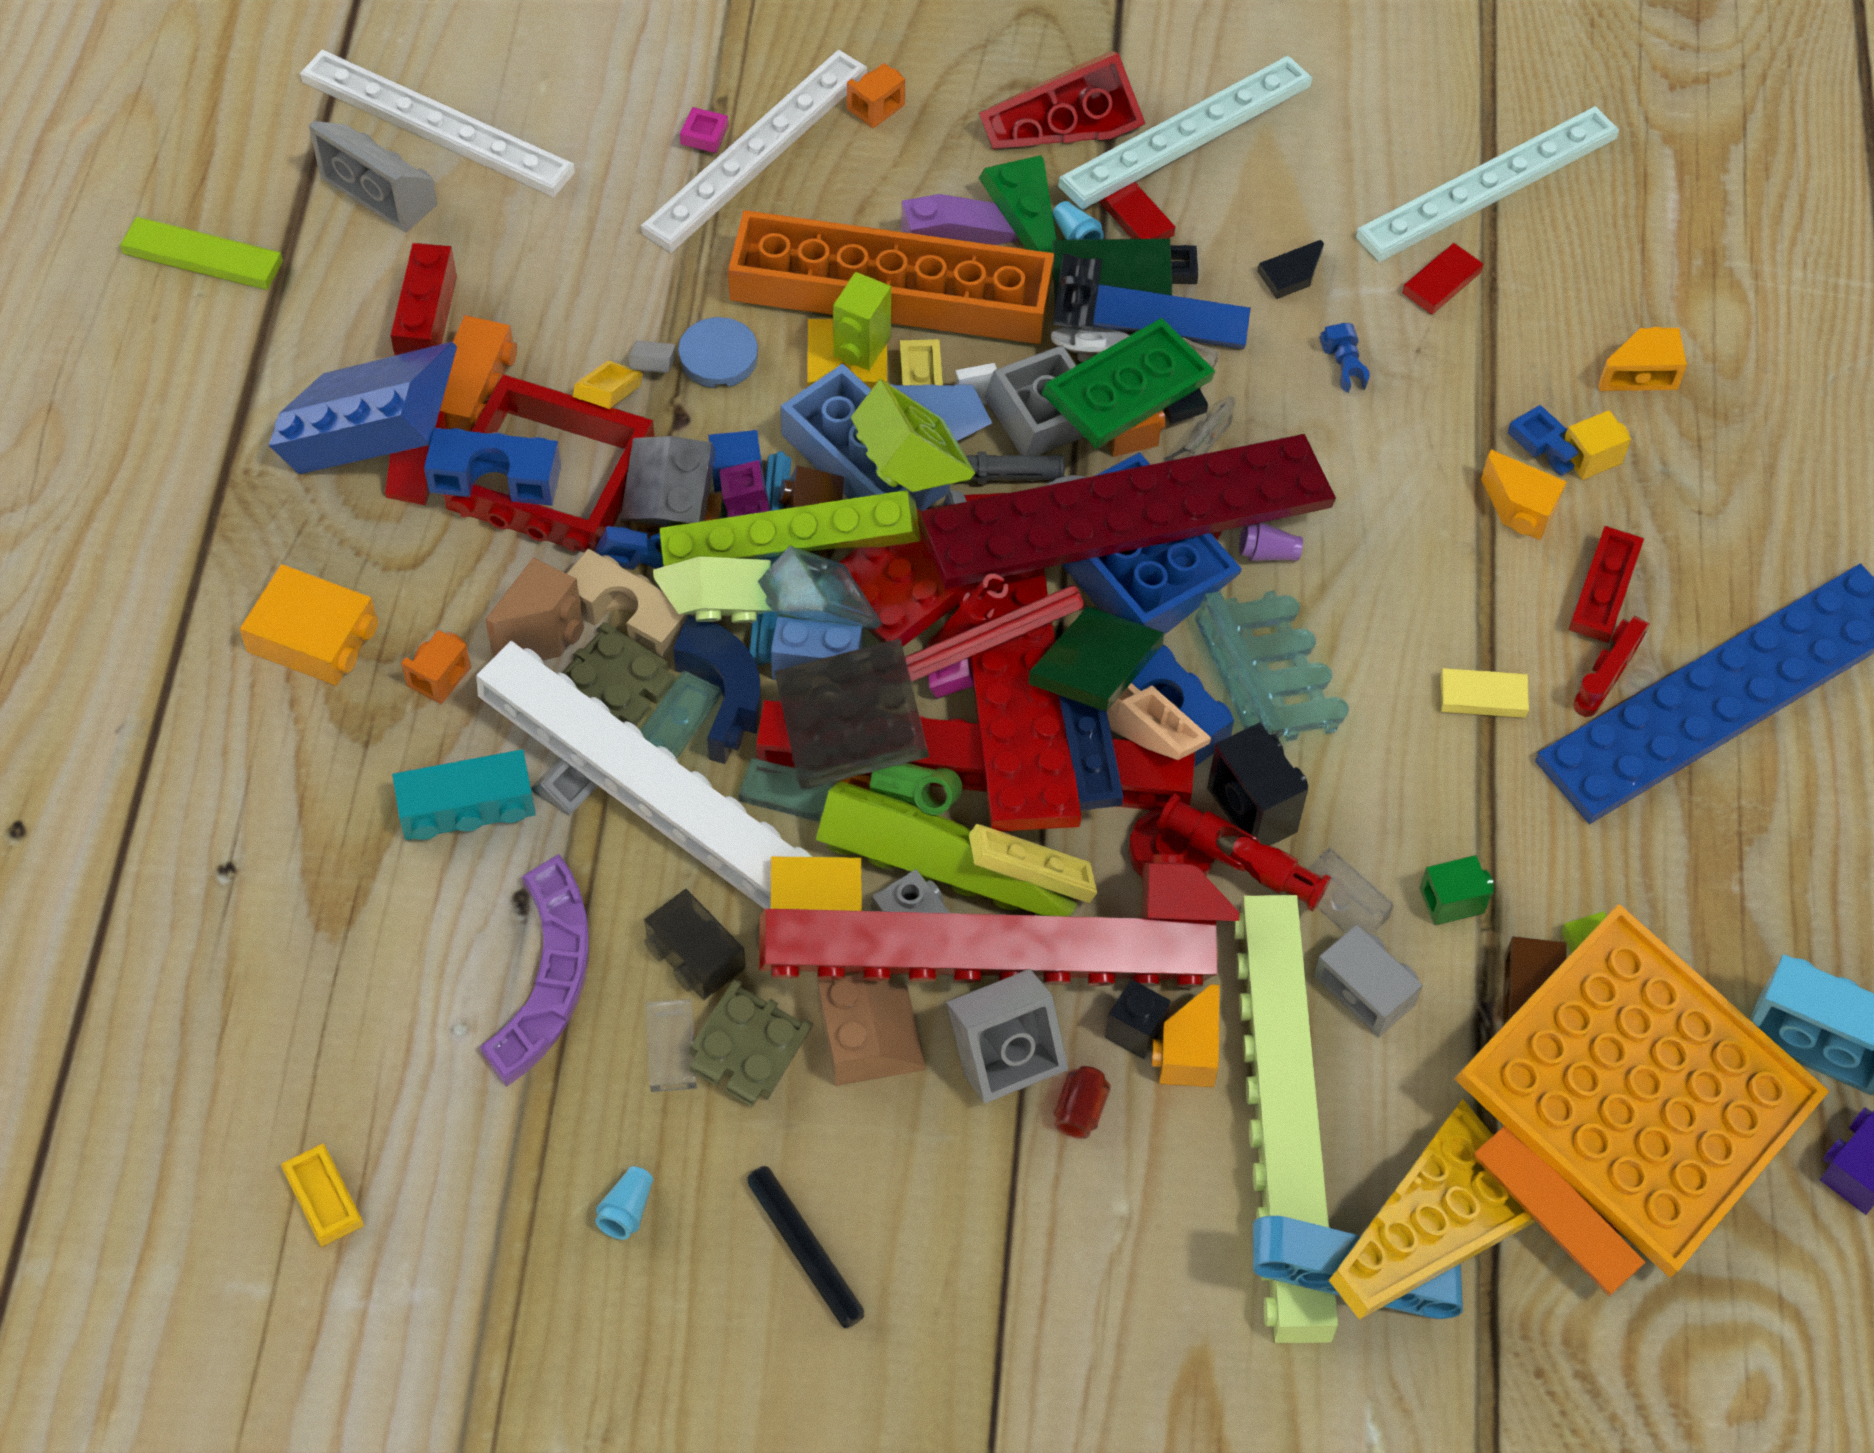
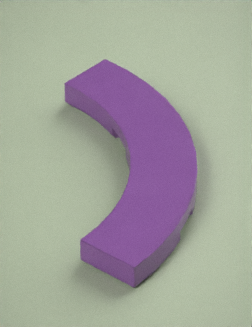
[480,854,589,1087]

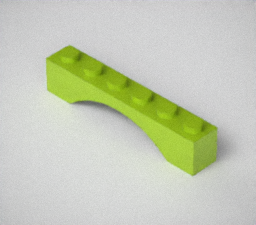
[659,490,920,566]

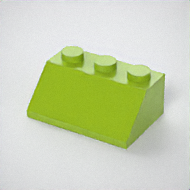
[850,379,975,492]

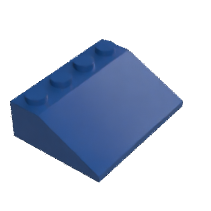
[269,342,457,474]
[1062,452,1242,635]

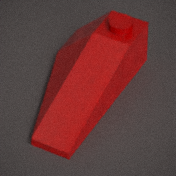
[978,51,1146,149]

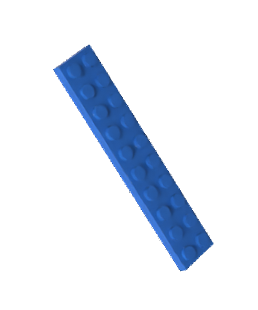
[1535,563,1874,825]

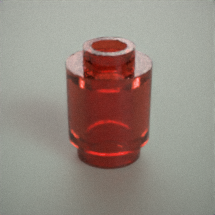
[1054,1066,1111,1139]

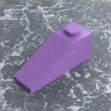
[901,194,1020,245]

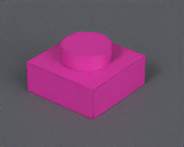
[680,107,729,153]
[928,658,973,698]

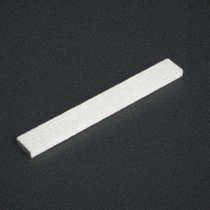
[641,49,867,253]
[300,50,575,197]

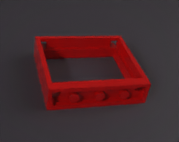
[443,374,655,553]

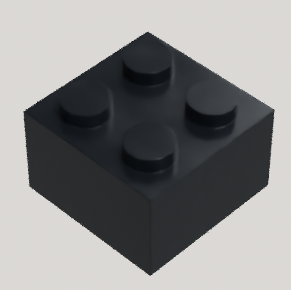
[1207,722,1308,846]

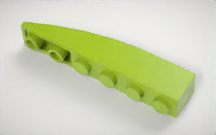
[816,781,1078,916]

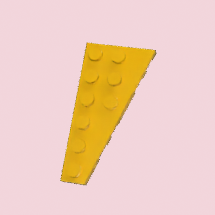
[1329,1099,1536,1320]

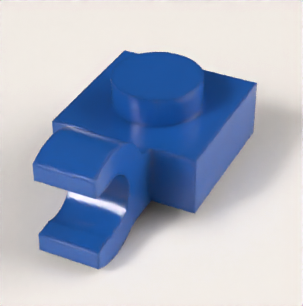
[1508,405,1578,476]
[595,526,664,570]

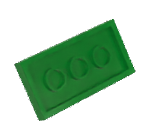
[1042,318,1215,449]

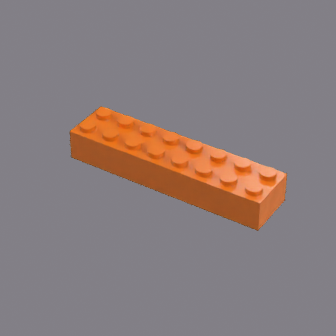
[728,210,1054,344]

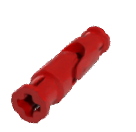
[1156,793,1332,912]

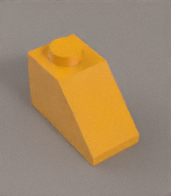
[1598,327,1687,391]
[1481,449,1567,541]
[1151,984,1220,1087]

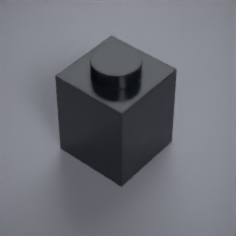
[1105,979,1171,1060]

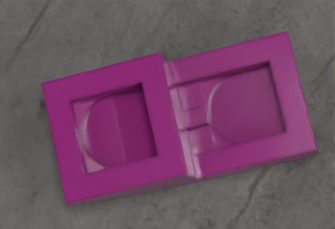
[719,460,770,517]

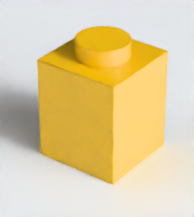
[1564,410,1631,480]

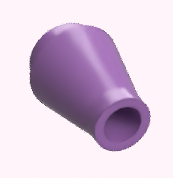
[1239,522,1303,561]

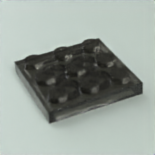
[774,639,930,790]

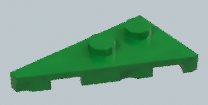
[979,155,1056,280]

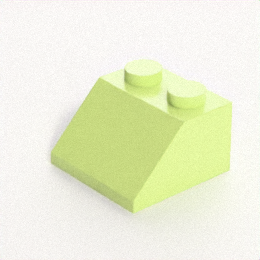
[653,557,773,623]

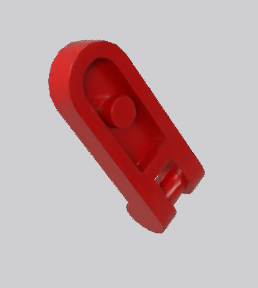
[1573,615,1650,717]

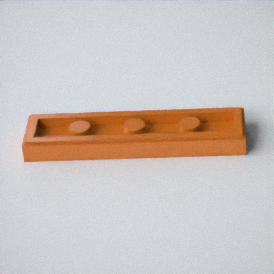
[1473,1126,1645,1297]

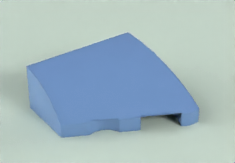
[890,384,992,441]

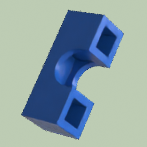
[424,428,561,506]
[1131,645,1234,767]

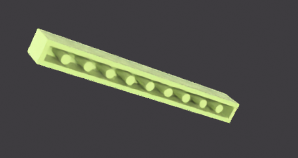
[1232,895,1338,1343]

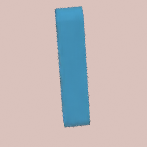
[1253,1216,1463,1319]

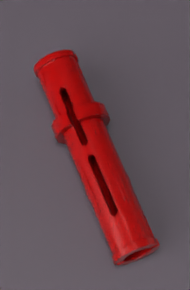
[928,574,1008,647]

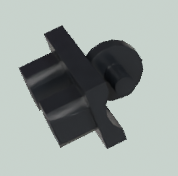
[1052,253,1102,331]

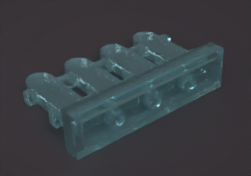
[1195,591,1349,742]

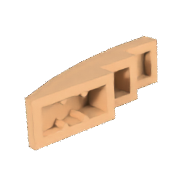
[1107,683,1211,760]

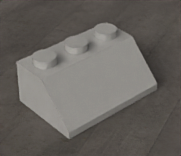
[309,121,437,233]

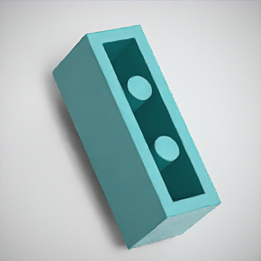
[392,749,536,840]

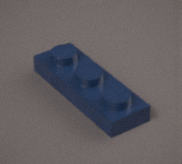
[1058,695,1124,811]

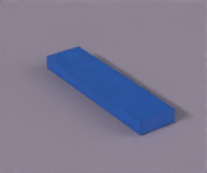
[1093,285,1251,349]

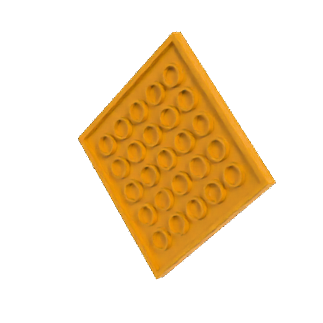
[1454,904,1829,1278]

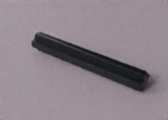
[747,1166,864,1328]

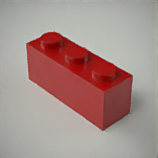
[390,243,457,356]

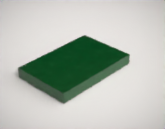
[1052,238,1173,310]
[1028,606,1164,712]

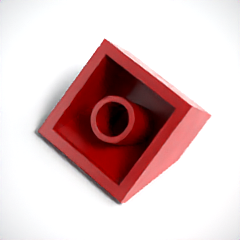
[1141,854,1239,921]

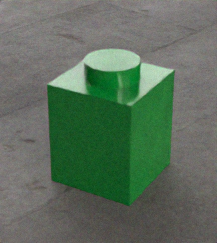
[1419,855,1494,926]

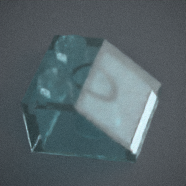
[758,545,882,629]

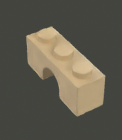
[566,549,692,661]

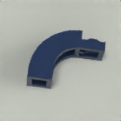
[673,615,762,764]

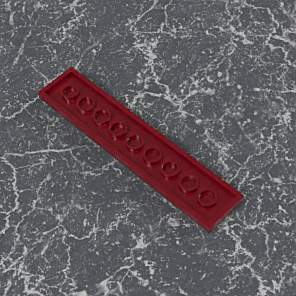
[917,434,1336,589]

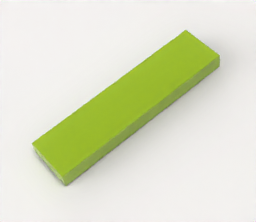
[120,216,283,290]

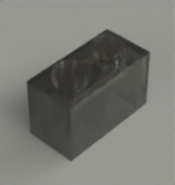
[644,888,746,1001]

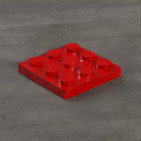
[817,508,982,654]

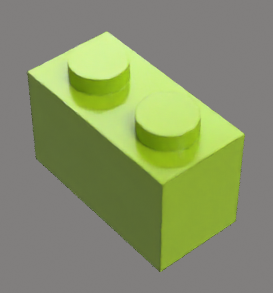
[833,272,892,371]

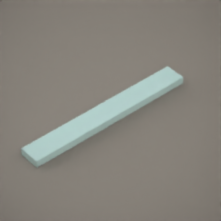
[1058,56,1313,210]
[1356,106,1619,262]

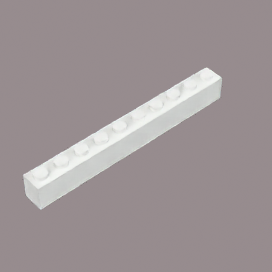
[476,641,812,909]

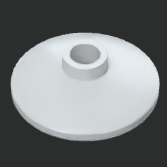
[1051,326,1129,362]

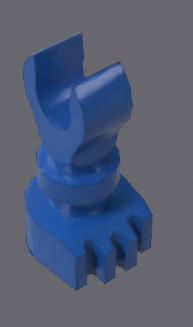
[1319,323,1370,393]

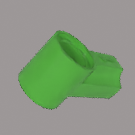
[869,757,962,816]

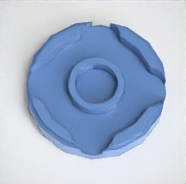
[678,317,758,388]

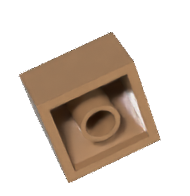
[485,557,584,660]
[818,973,925,1086]

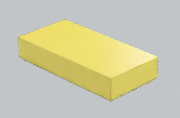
[1440,668,1529,718]

